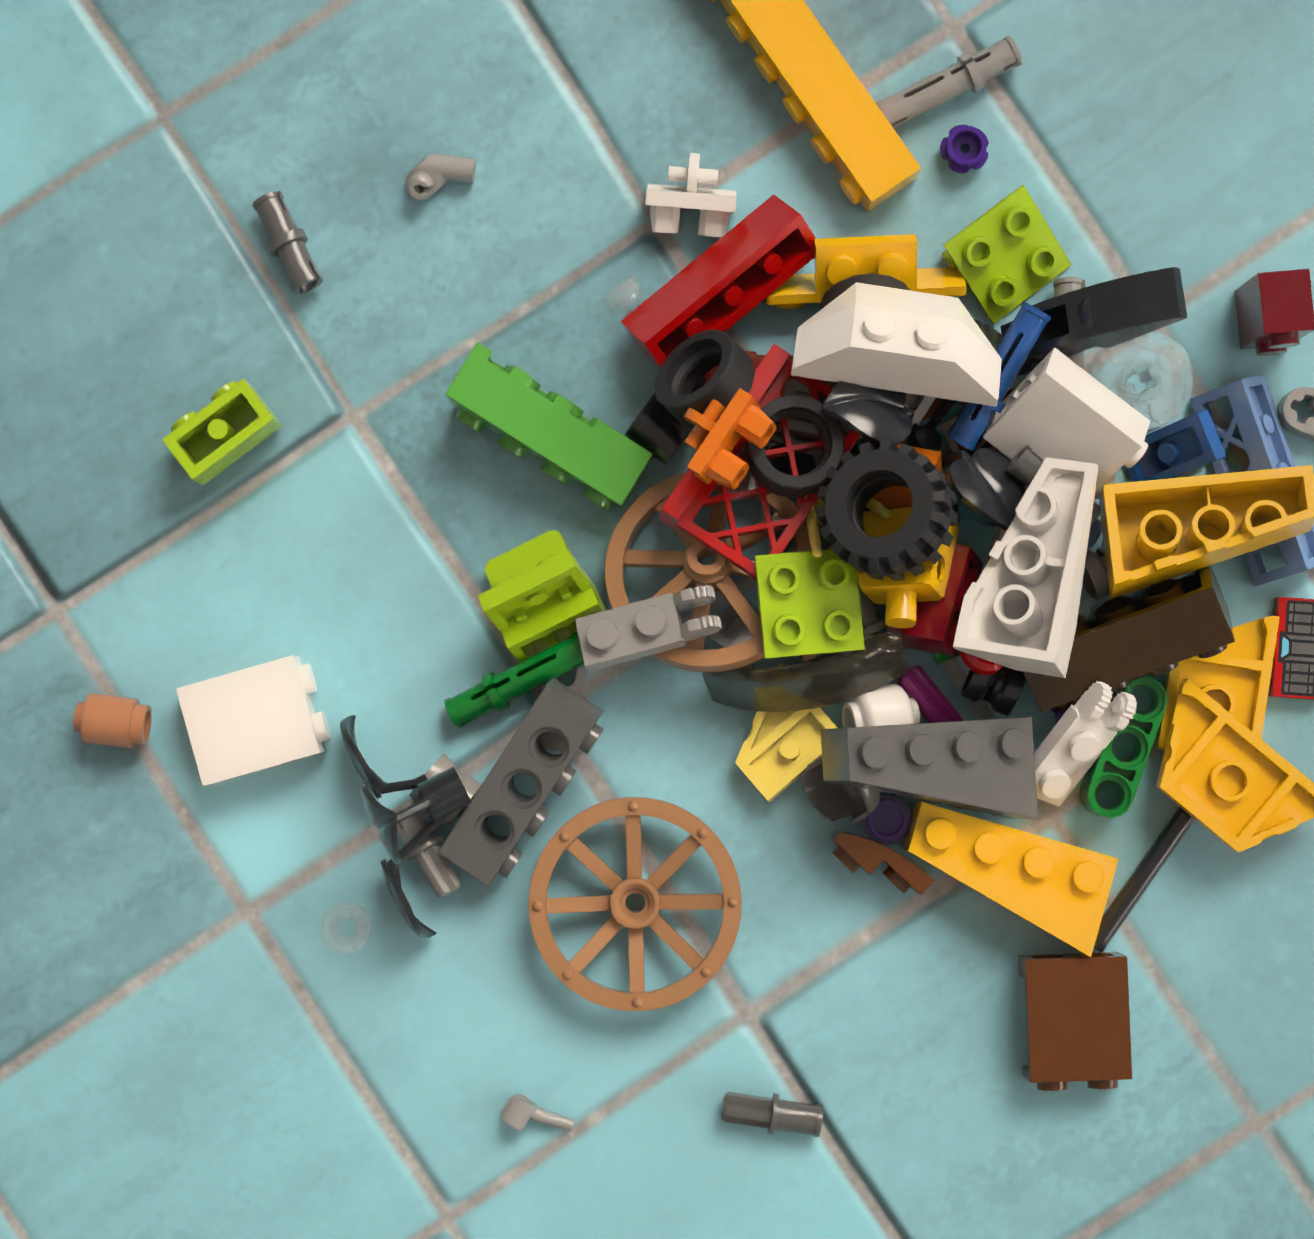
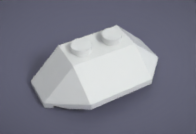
[791,282,1002,407]

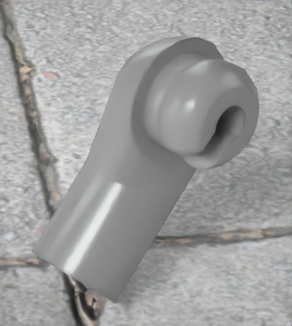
[405,153,476,201]

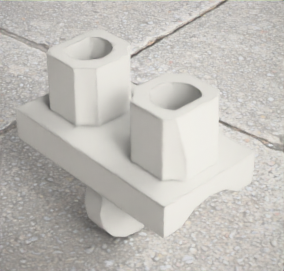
[645,153,737,238]

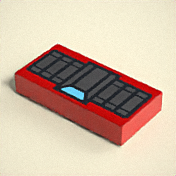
[1268,597,1314,700]

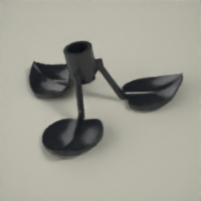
[821,319,1026,531]
[340,715,471,938]

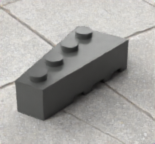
[820,717,1038,819]

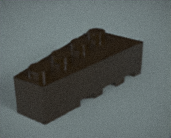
[1023,565,1235,712]

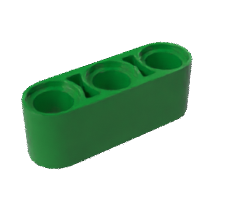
[1079,677,1167,818]

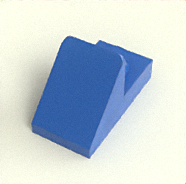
[1125,409,1226,482]

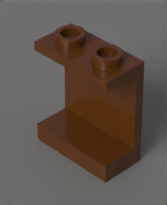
[1018,952,1132,1091]

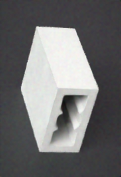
[983,347,1150,500]
[176,655,331,786]

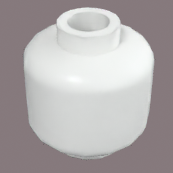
[842,683,920,728]

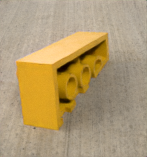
[1099,465,1314,599]
[903,800,1118,957]

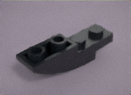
[1000,267,1187,375]

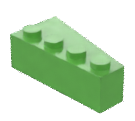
[445,342,653,511]

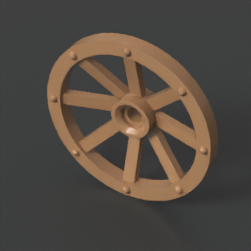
[605,471,812,672]
[528,797,742,1011]

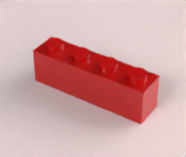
[620,194,816,369]

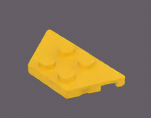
[1154,615,1280,752]
[1156,679,1314,853]

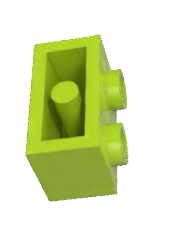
[162,378,282,485]

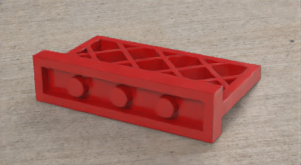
[658,344,860,579]

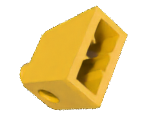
[857,507,959,628]

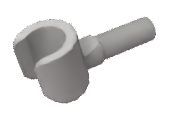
[501,1094,575,1131]

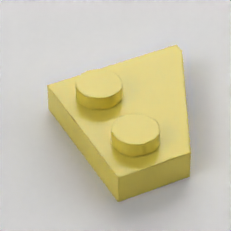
[735,663,838,803]

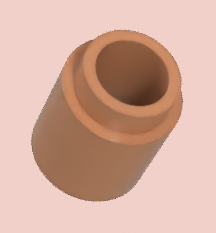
[73,693,152,749]

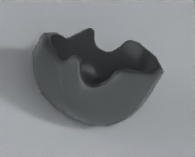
[801,754,881,824]

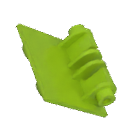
[942,185,1072,324]
[754,549,865,659]

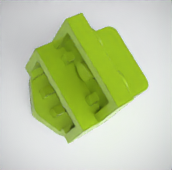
[477,530,606,662]

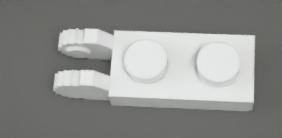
[1034,681,1138,807]

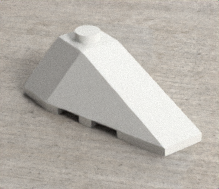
[953,457,1099,678]

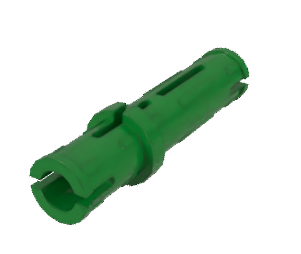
[444,632,584,728]

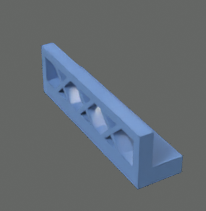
[1190,374,1314,587]

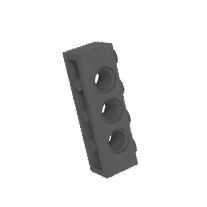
[438,678,604,886]

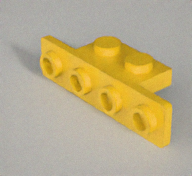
[765,234,966,309]

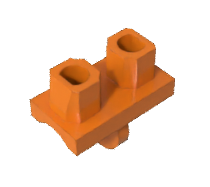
[683,388,777,490]

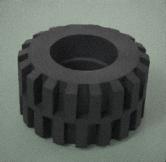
[816,440,958,581]

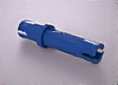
[946,301,1052,451]

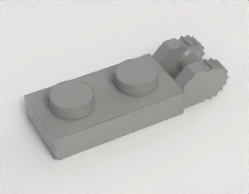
[575,585,722,671]

